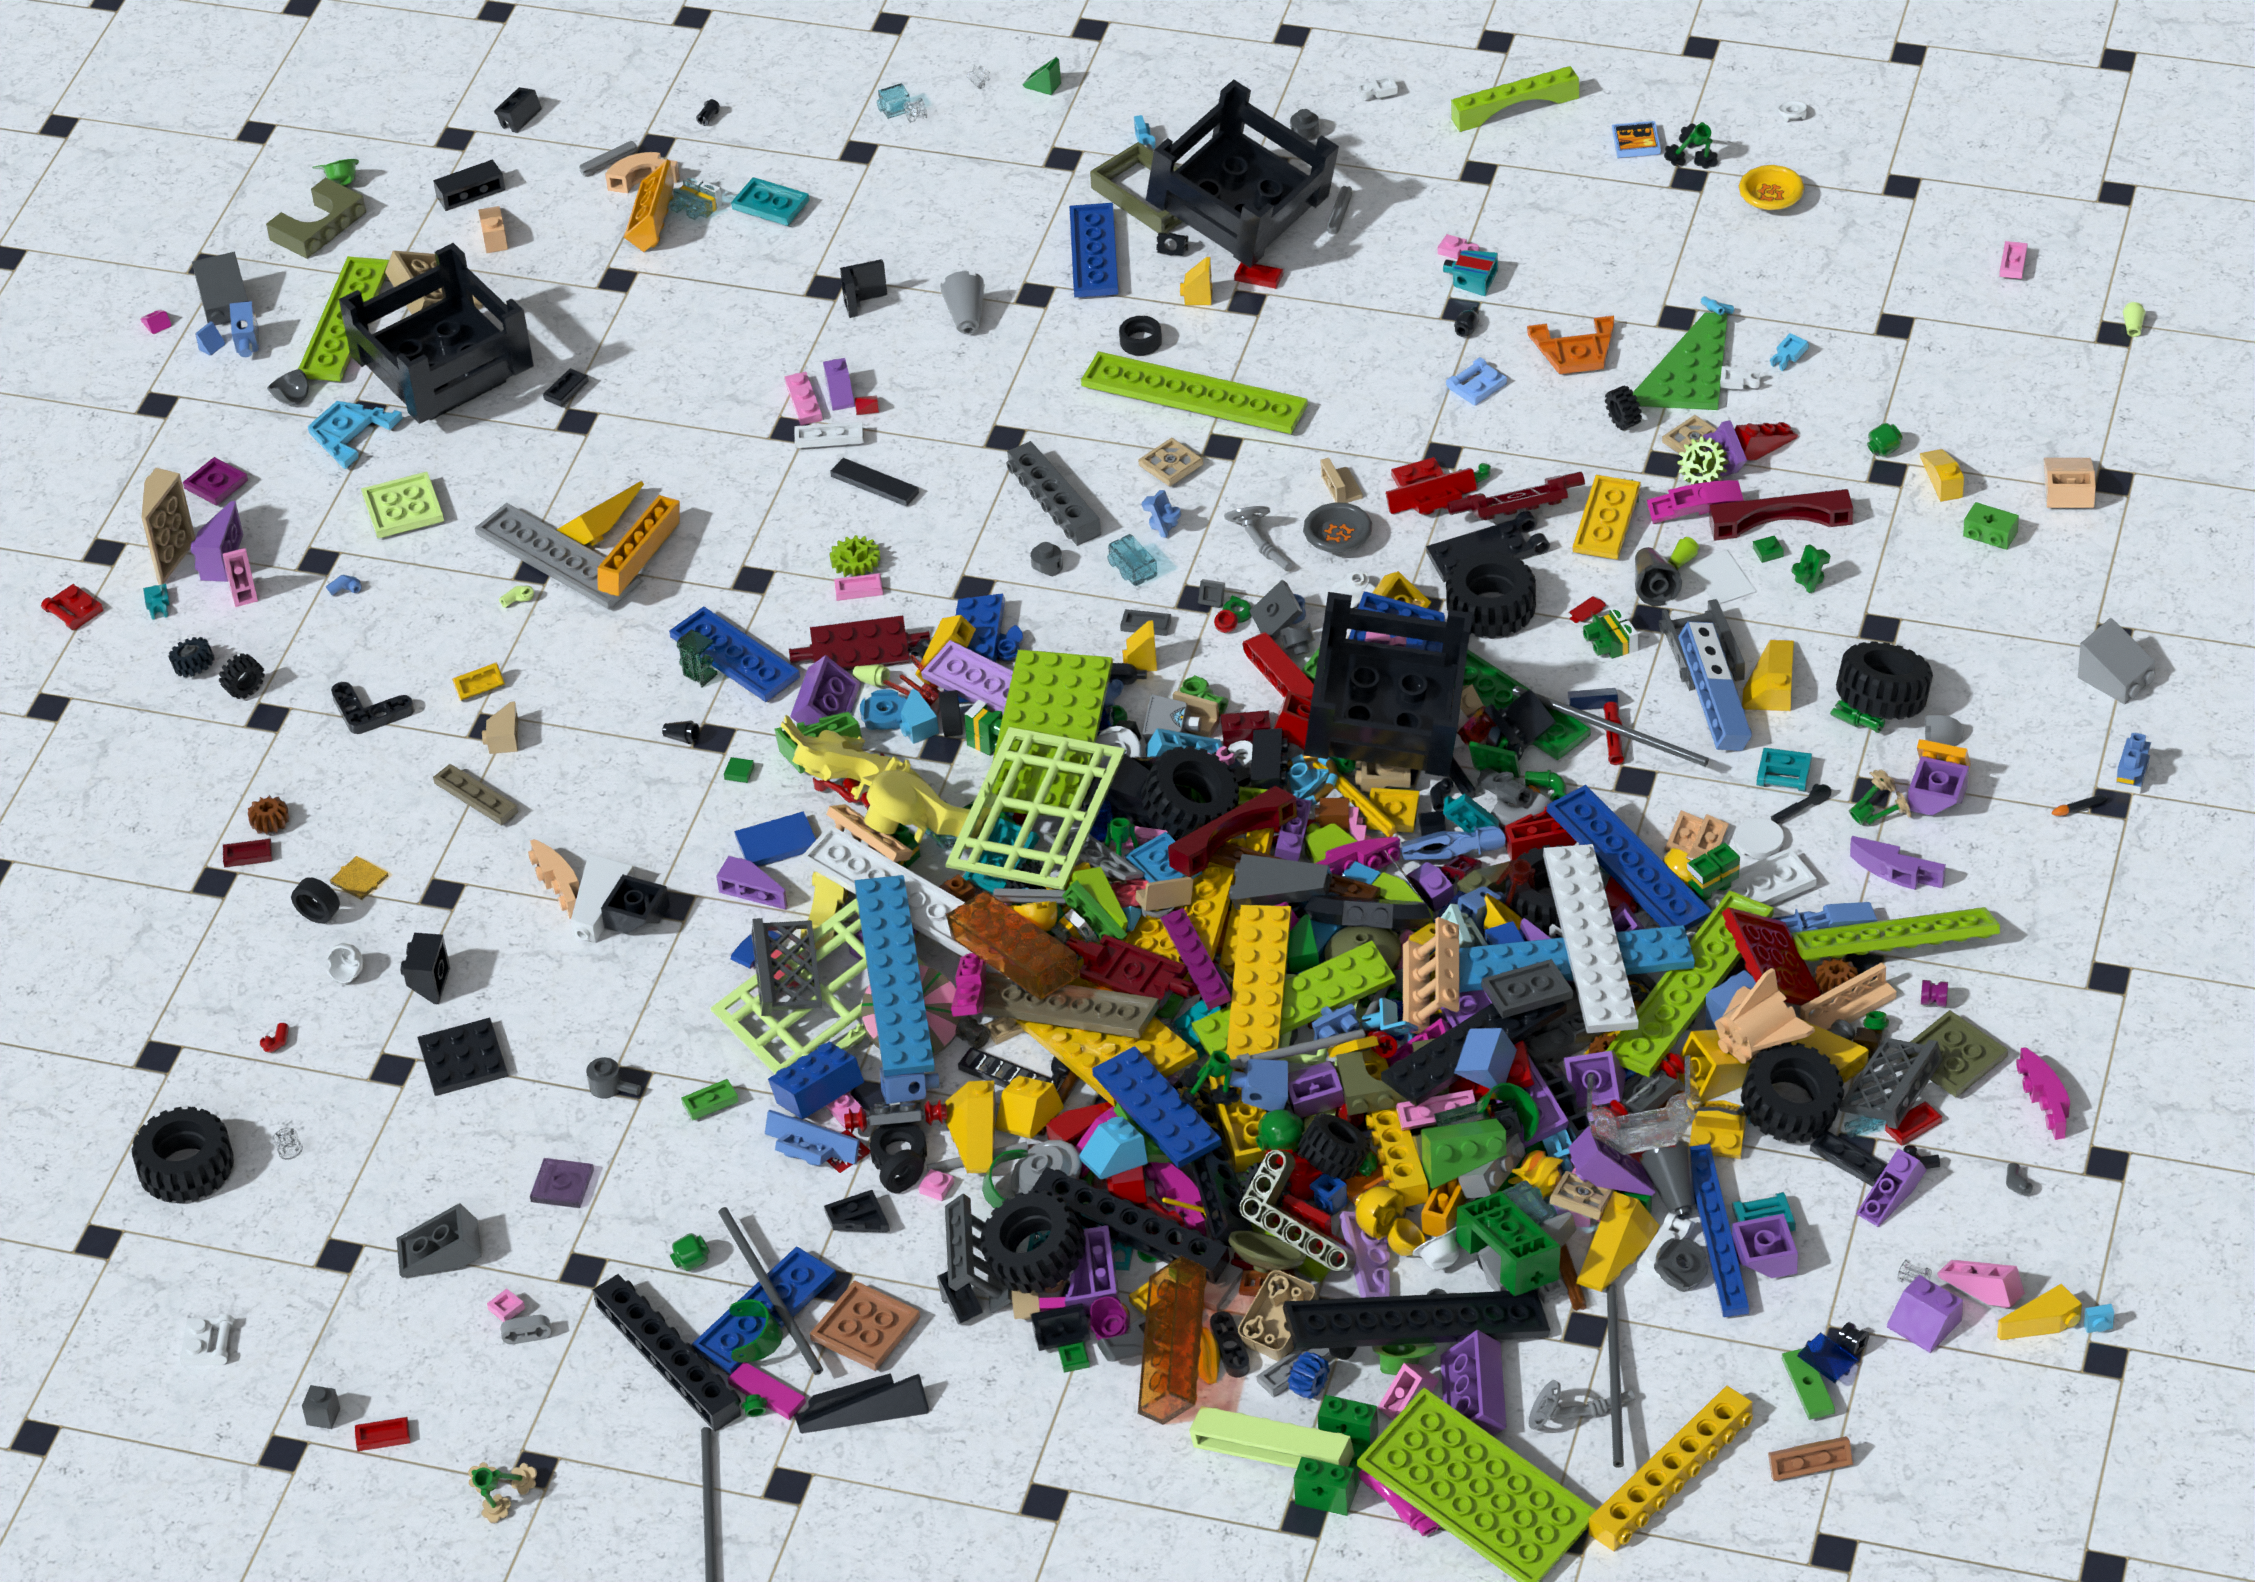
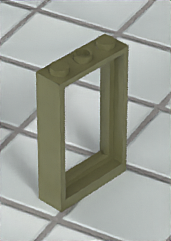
[1090,142,1183,233]

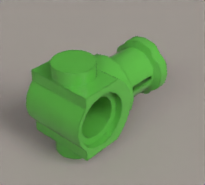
[1180,675,1229,717]

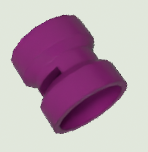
[1921,980,1948,1007]

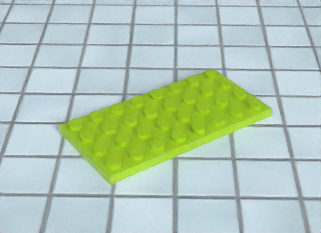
[984,650,1113,816]
[1357,1387,1596,1582]

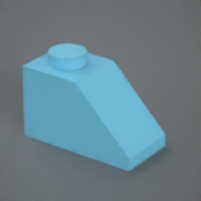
[900,688,939,744]

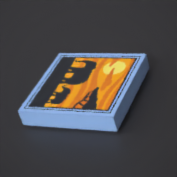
[1612,121,1661,158]

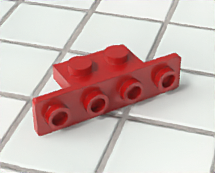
[1385,468,1477,515]
[1273,1194,1347,1264]

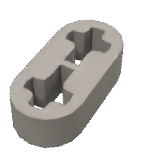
[500,1315,551,1344]

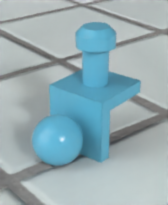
[1542,1129,1573,1176]

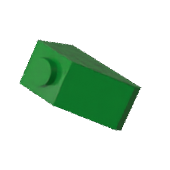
[1287,914,1319,974]

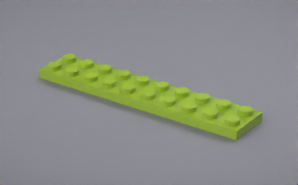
[1081,351,1308,434]
[1605,890,1774,1078]

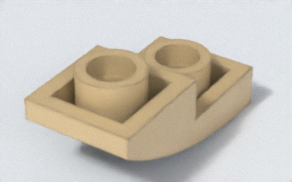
[1011,1290,1041,1320]

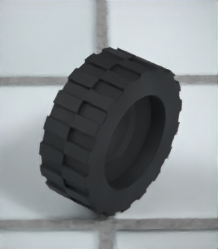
[869,1122,927,1176]

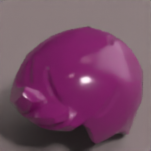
[1090,1296,1130,1340]

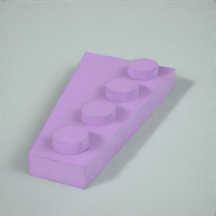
[1339,1211,1390,1298]

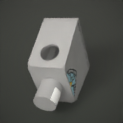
[1142,694,1202,746]

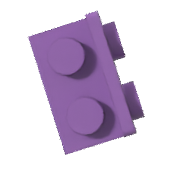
[1702,420,1747,477]

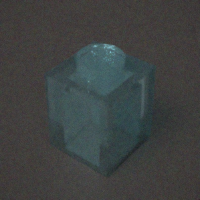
[877,83,911,119]

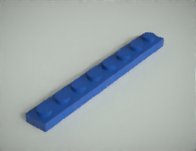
[1690,1144,1749,1317]

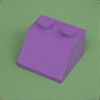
[1887,1275,1963,1353]

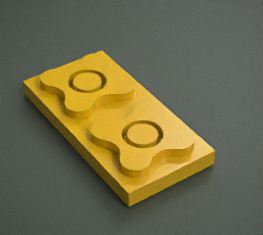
[1572,475,1641,560]

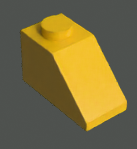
[1180,257,1213,305]
[1122,620,1157,672]

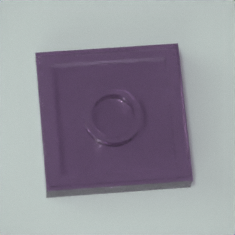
[530,1158,594,1208]

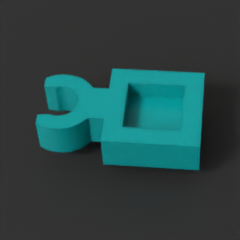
[143,584,170,620]

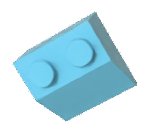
[1079,1117,1148,1179]

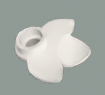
[1331,570,1375,608]

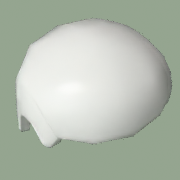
[326,943,363,984]

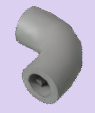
[1491,792,1552,829]

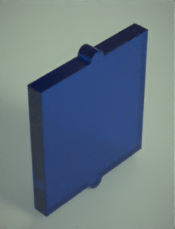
[1797,1332,1858,1383]

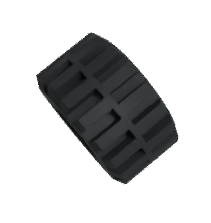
[1298,1114,1370,1180]

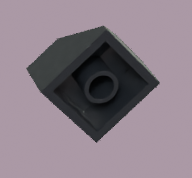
[601,874,670,934]
[400,932,450,1005]

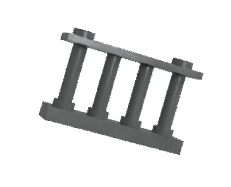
[1659,599,1745,691]
[945,1194,1012,1314]

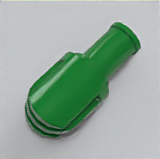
[1830,700,1885,733]

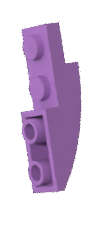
[1850,836,1946,890]

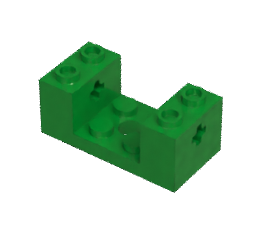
[1456,1191,1561,1296]
[1294,1394,1379,1516]

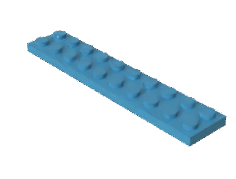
[854,875,935,1077]
[1459,925,1695,992]

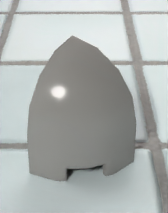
[1925,715,1964,746]

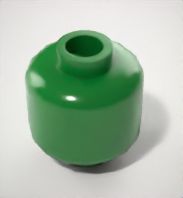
[1867,423,1903,457]
[670,1233,710,1272]

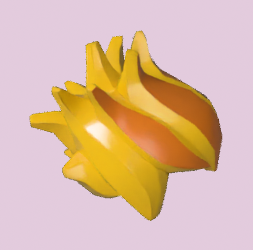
[1508,1150,1563,1209]

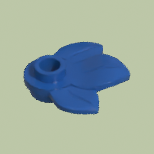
[997,625,1023,661]

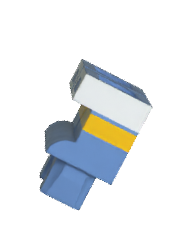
[2116,733,2151,794]

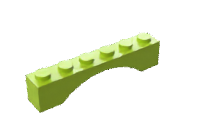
[1451,66,1579,132]

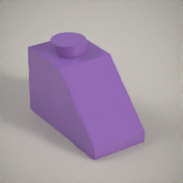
[823,358,855,411]
[1407,862,1455,912]

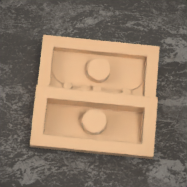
[1664,810,1729,859]

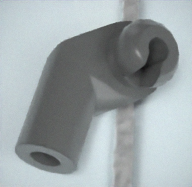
[2006,1163,2033,1196]

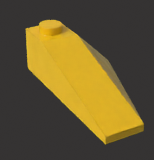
[1742,640,1794,711]
[1208,1069,1267,1173]
[1576,1191,1660,1292]

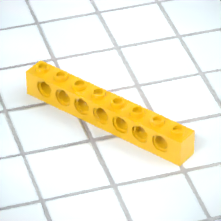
[1362,1050,1429,1207]
[1589,1385,1753,1552]

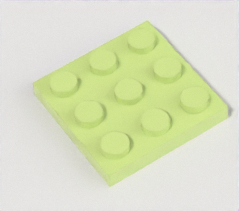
[361,472,444,539]

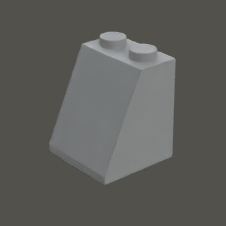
[2078,618,2156,704]

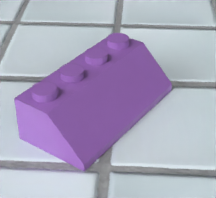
[1440,1330,1507,1436]

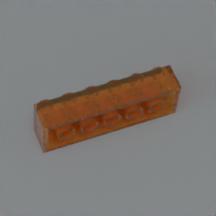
[946,891,1080,1000]
[1137,1256,1207,1425]

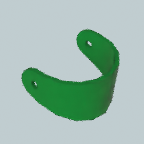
[1476,1083,1539,1142]
[982,1149,1028,1209]
[729,1299,783,1362]

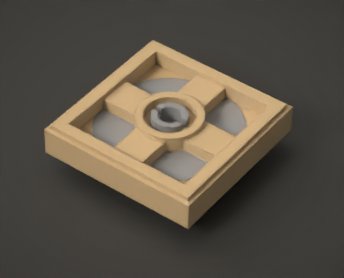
[1662,415,1717,459]
[1138,438,1203,487]
[1549,1171,1614,1220]

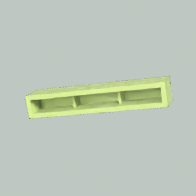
[1189,1406,1354,1469]

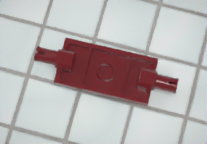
[1447,471,1585,520]
[789,615,930,671]
[1066,934,1197,1009]

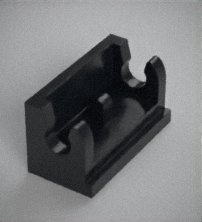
[494,87,542,133]
[1031,1303,1091,1351]

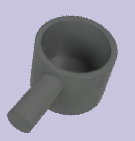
[586,1057,641,1099]

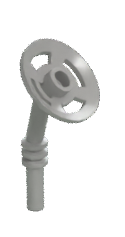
[1224,506,1292,571]
[1529,1380,1635,1430]

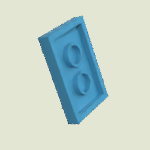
[1124,832,1203,883]

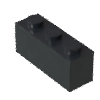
[433,159,505,211]
[1251,728,1289,790]

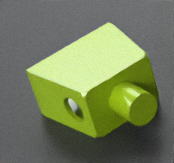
[1304,823,1357,864]

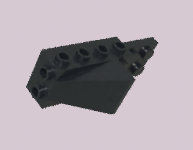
[1081,754,1195,841]

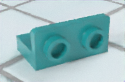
[1443,794,1499,833]

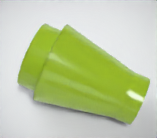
[1668,537,1699,570]

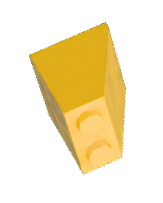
[1679,1030,1756,1103]

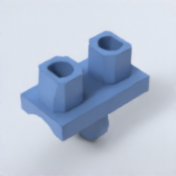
[1141,490,1182,537]
[1312,1004,1360,1040]

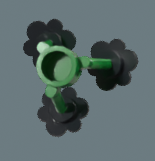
[1664,122,1718,169]
[1177,1050,1240,1108]

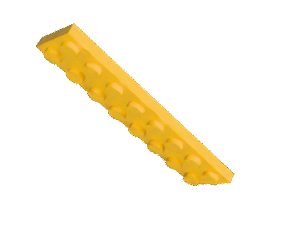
[1226,905,1292,1072]

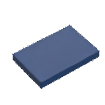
[734,811,816,867]

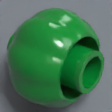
[1256,1109,1304,1152]

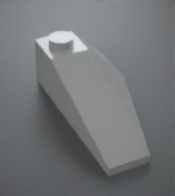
[1044,829,1144,880]
[1478,1212,1577,1291]

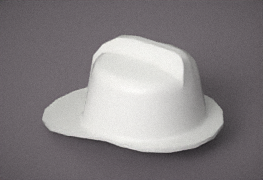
[1412,1227,1460,1271]

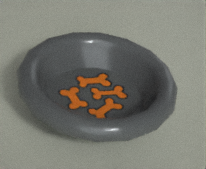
[1303,502,1372,553]

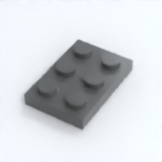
[1481,959,1573,1019]

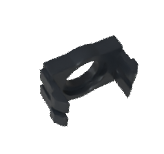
[1156,232,1189,256]

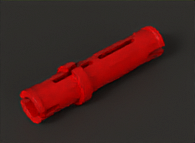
[1603,702,1624,765]

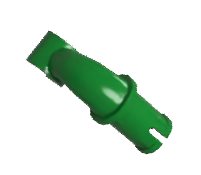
[1525,770,1566,802]

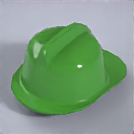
[312,159,359,186]
[1372,1343,1437,1375]

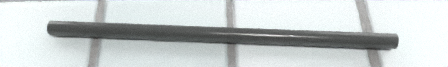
[1512,686,1709,767]
[718,1207,823,1375]
[1606,1285,1624,1468]
[701,1427,717,1582]

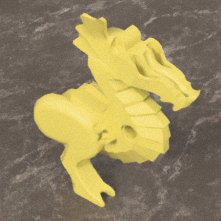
[781,715,991,849]

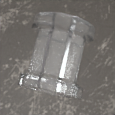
[1897,1259,1932,1283]

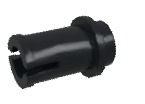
[696,99,720,126]

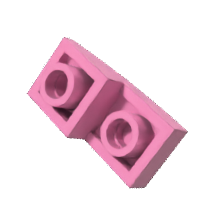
[1349,807,1371,841]

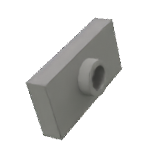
[1194,1263,1243,1311]

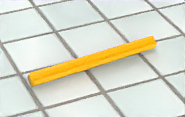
[1313,762,1398,837]

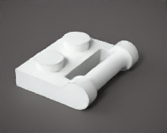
[180,1314,234,1366]

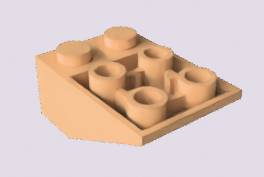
[2044,458,2096,508]

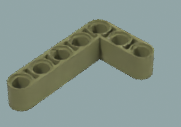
[1240,1150,1356,1272]

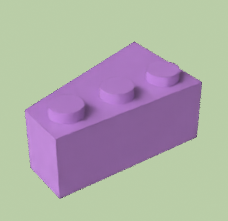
[1064,1225,1120,1314]

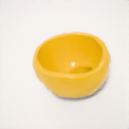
[1387,1217,1426,1256]

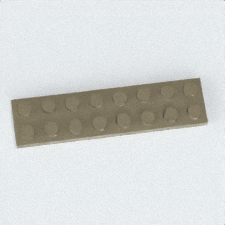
[982,972,1159,1038]

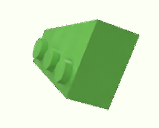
[774,712,864,774]
[1421,1119,1507,1189]

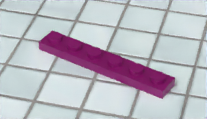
[1160,908,1231,1010]

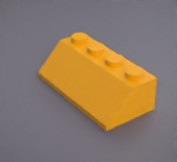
[624,159,674,252]

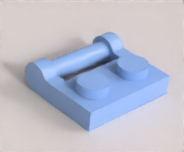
[1446,357,1507,406]

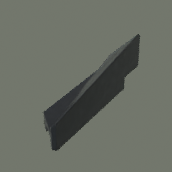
[794,1373,929,1434]

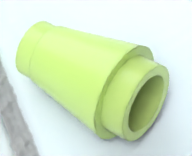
[2123,302,2146,337]
[853,664,890,688]

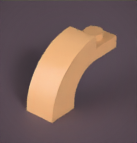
[605,152,680,193]

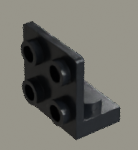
[840,259,887,318]
[1484,689,1556,752]

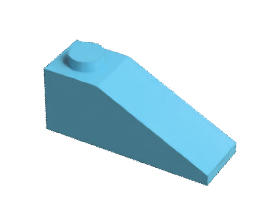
[1145,728,1223,757]

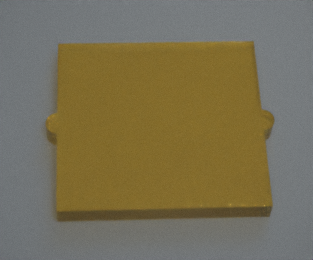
[330,856,389,900]

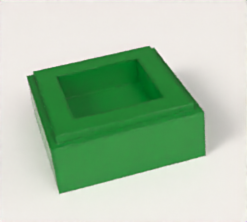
[724,757,754,783]
[1058,1342,1090,1373]

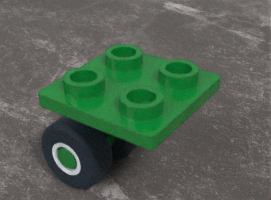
[1469,726,1525,778]

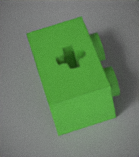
[1963,502,2019,550]

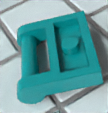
[1756,748,1812,792]
[1732,1192,1796,1232]

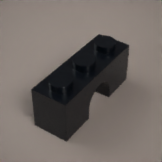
[1545,1075,1599,1143]

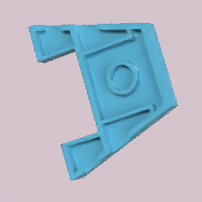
[307,401,403,469]

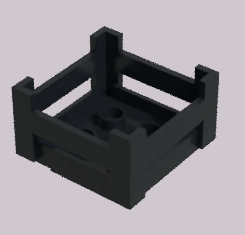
[1146,79,1339,268]
[339,243,534,424]
[1304,592,1473,777]

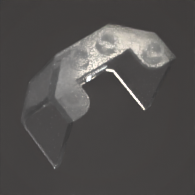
[1587,1055,1701,1155]

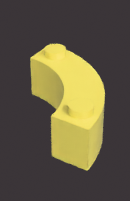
[800,872,849,949]

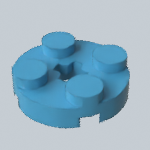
[860,689,906,730]

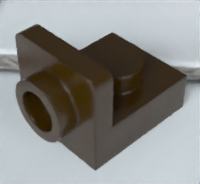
[1853,1027,1883,1059]

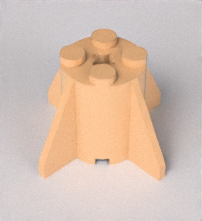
[1715,968,1815,1064]

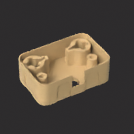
[1238,1270,1319,1361]

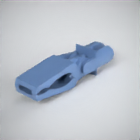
[1400,826,1506,860]
[1772,902,1877,933]

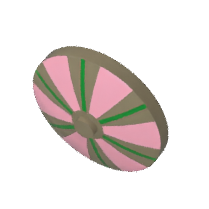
[861,964,962,1056]

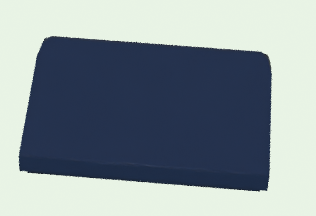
[1568,688,1618,710]

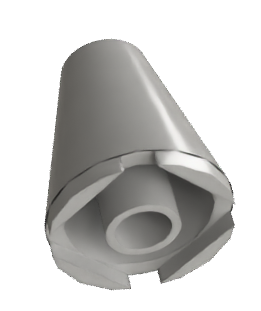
[940,271,985,335]

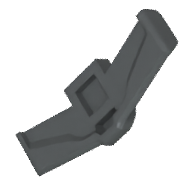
[1097,1295,1199,1362]

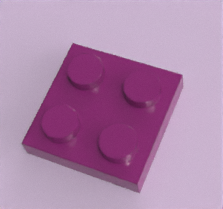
[183,457,248,506]

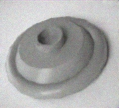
[1011,1140,1082,1195]

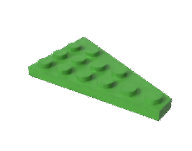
[1633,312,1728,410]

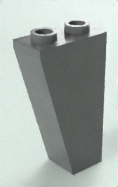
[1229,854,1332,910]

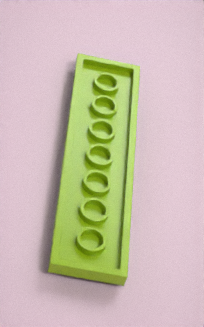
[298,256,389,382]
[1791,907,2000,961]
[1191,940,1396,1057]

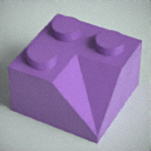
[1908,756,1969,816]
[1732,1214,1798,1278]

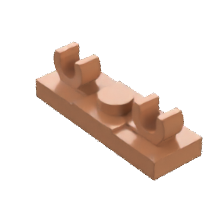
[1768,1436,1853,1481]

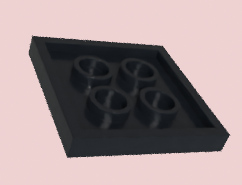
[417,1018,508,1096]

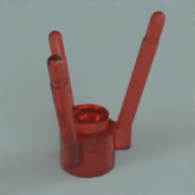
[883,655,941,707]
[1496,859,1535,907]

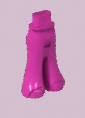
[1358,1469,1440,1536]

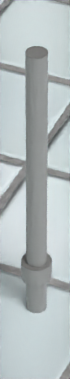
[1229,1029,1365,1070]

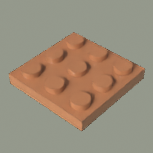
[810,1280,920,1371]

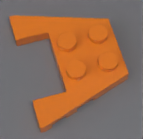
[1527,315,1614,374]

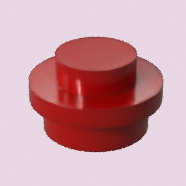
[1214,610,1238,633]

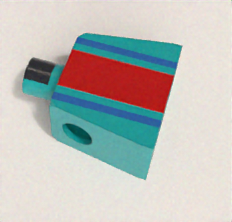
[1443,250,1498,296]

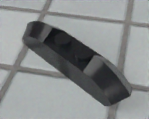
[1304,895,1432,929]

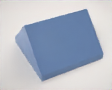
[1454,1028,1517,1089]

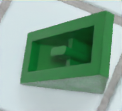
[1022,56,1061,95]

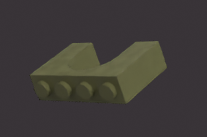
[266,177,366,259]
[1336,1039,1449,1115]

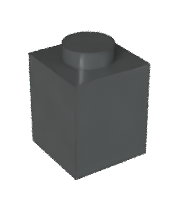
[302,1385,340,1429]

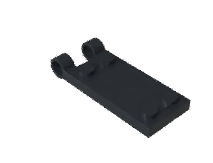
[1426,511,1550,583]

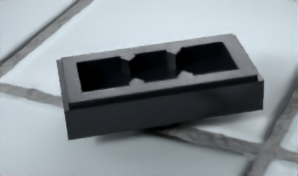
[543,368,589,407]

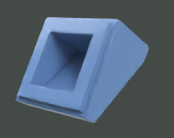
[195,322,225,355]

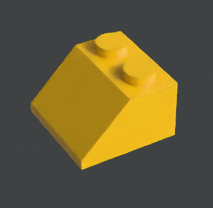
[995,1076,1064,1139]

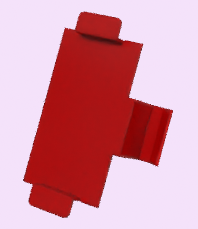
[1568,596,1606,623]

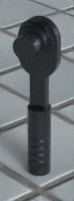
[1771,784,1832,824]

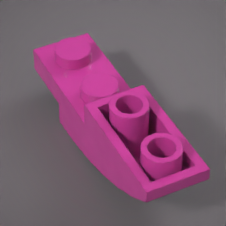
[1647,480,1744,524]
[1315,837,1400,876]
[951,953,986,1017]
[2016,1047,2070,1140]
[1144,1162,1206,1237]

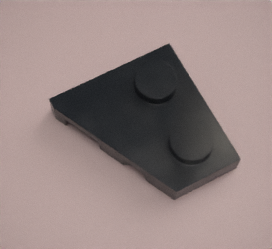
[824,1190,890,1232]

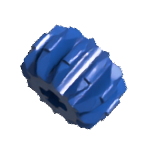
[1288,1351,1330,1399]

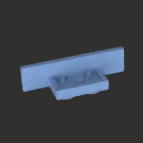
[765,1110,860,1165]

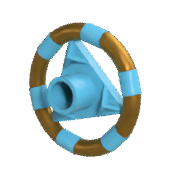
[1284,754,1338,806]

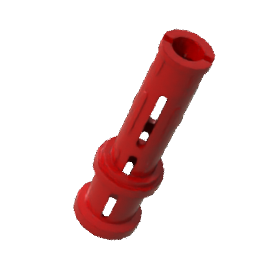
[1365,1029,1398,1058]

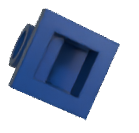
[1310,1174,1348,1215]

